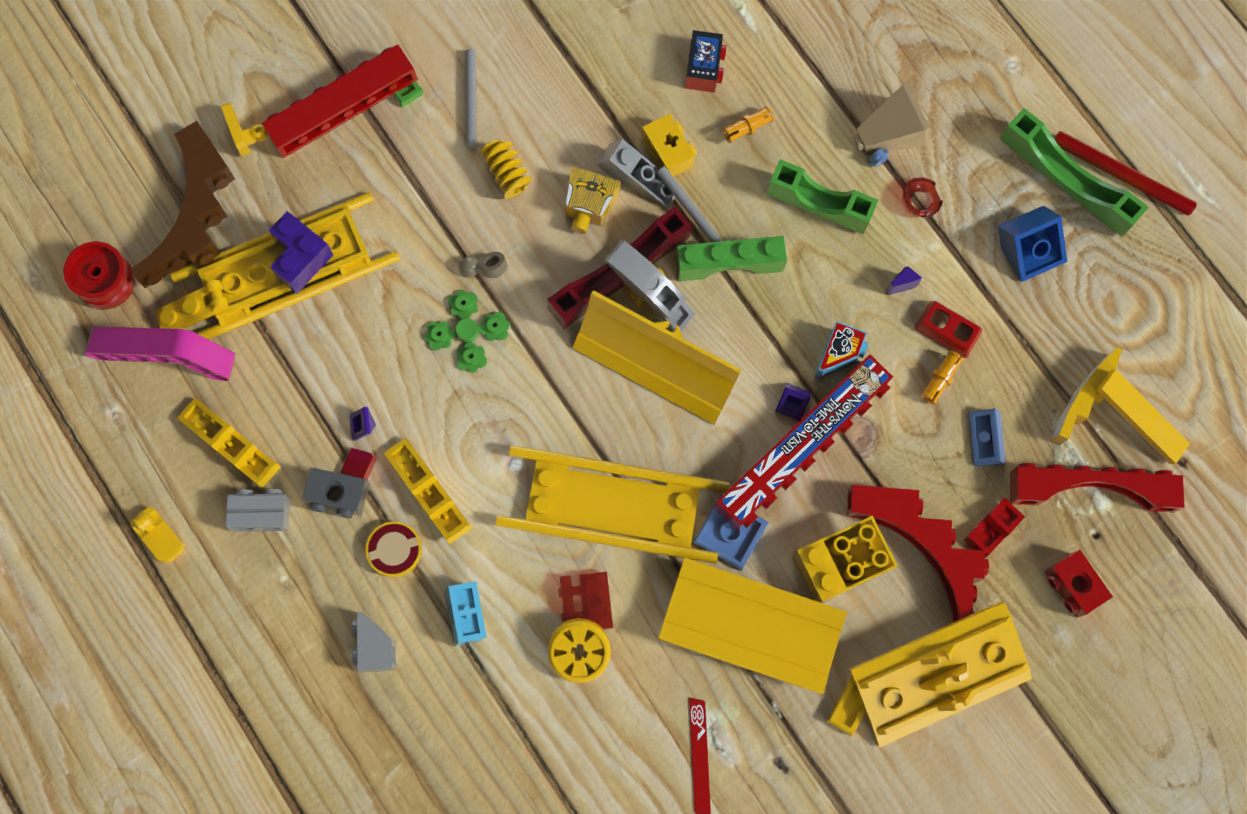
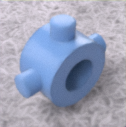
[869,149,889,167]

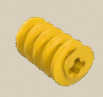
[481,140,532,199]

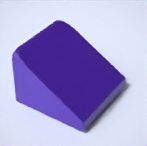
[886,266,922,296]
[775,383,812,421]

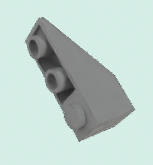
[596,139,675,209]

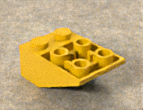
[792,515,898,603]

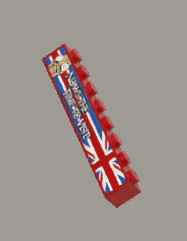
[714,354,893,530]

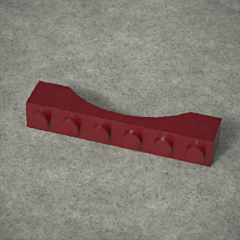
[547,206,692,329]

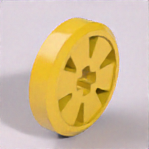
[548,618,611,683]

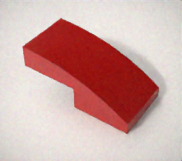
[964,498,1025,558]

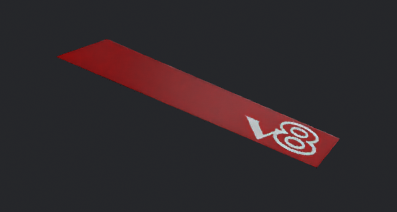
[689,698,711,814]

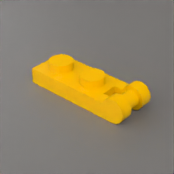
[155,280,229,329]

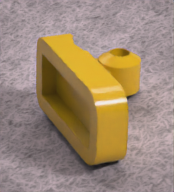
[220,102,267,157]
[130,507,184,563]

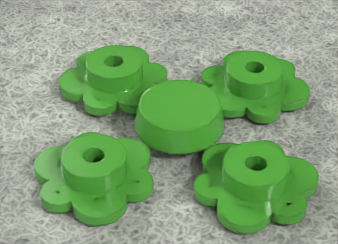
[424,290,511,373]

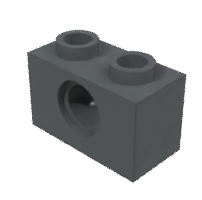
[302,467,369,519]

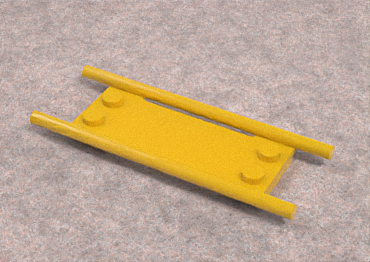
[170,192,400,340]
[495,445,729,564]

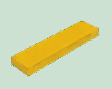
[1096,369,1190,464]

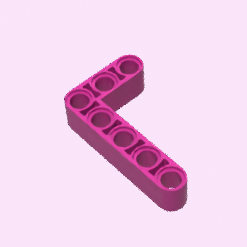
[84,327,236,381]

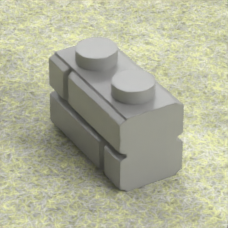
[226,489,290,532]

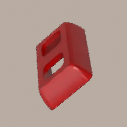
[915,301,982,358]

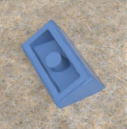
[968,408,1006,466]

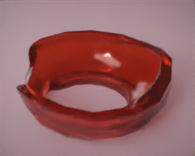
[902,177,943,218]

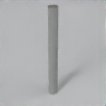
[465,49,477,148]
[656,166,723,242]

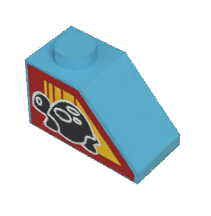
[815,321,868,379]

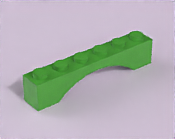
[999,108,1149,237]

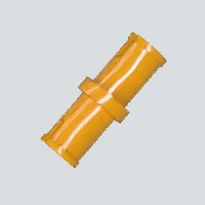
[722,106,775,143]
[920,350,964,405]

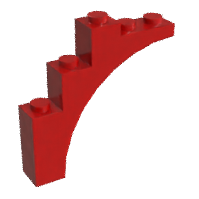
[847,485,989,623]

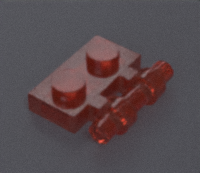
[558,572,613,630]

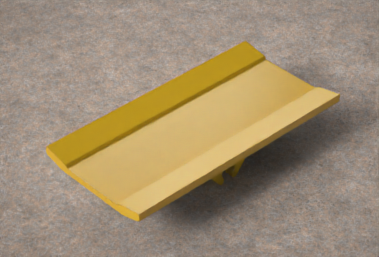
[572,290,741,425]
[658,557,848,695]
[849,601,1032,747]

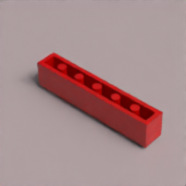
[262,44,418,158]

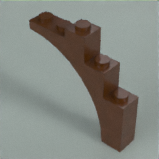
[130,121,235,288]

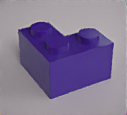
[269,211,333,294]

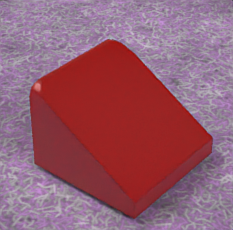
[340,447,377,481]

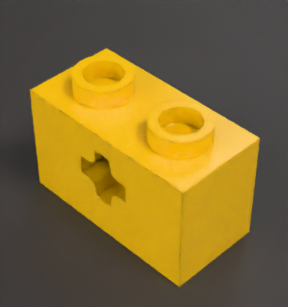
[641,113,697,177]

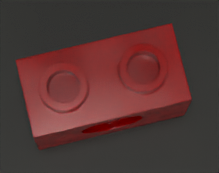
[1044,549,1113,618]

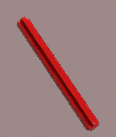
[1054,131,1197,215]

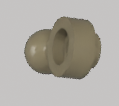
[459,252,508,278]

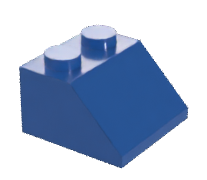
[998,205,1068,282]

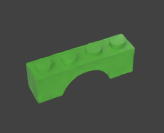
[766,159,878,234]
[675,236,787,282]

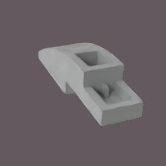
[605,240,695,332]

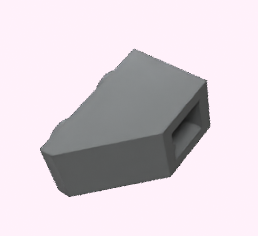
[352,612,396,673]

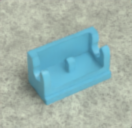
[444,581,487,647]

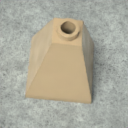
[853,82,931,153]

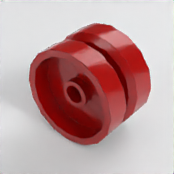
[63,241,136,310]

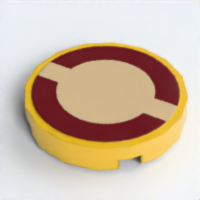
[365,521,423,578]

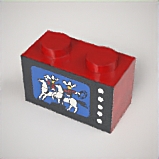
[685,30,727,93]

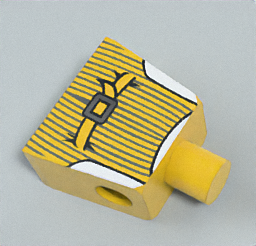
[566,166,620,234]

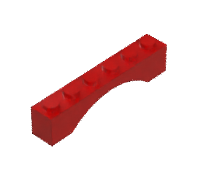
[1010,463,1185,513]

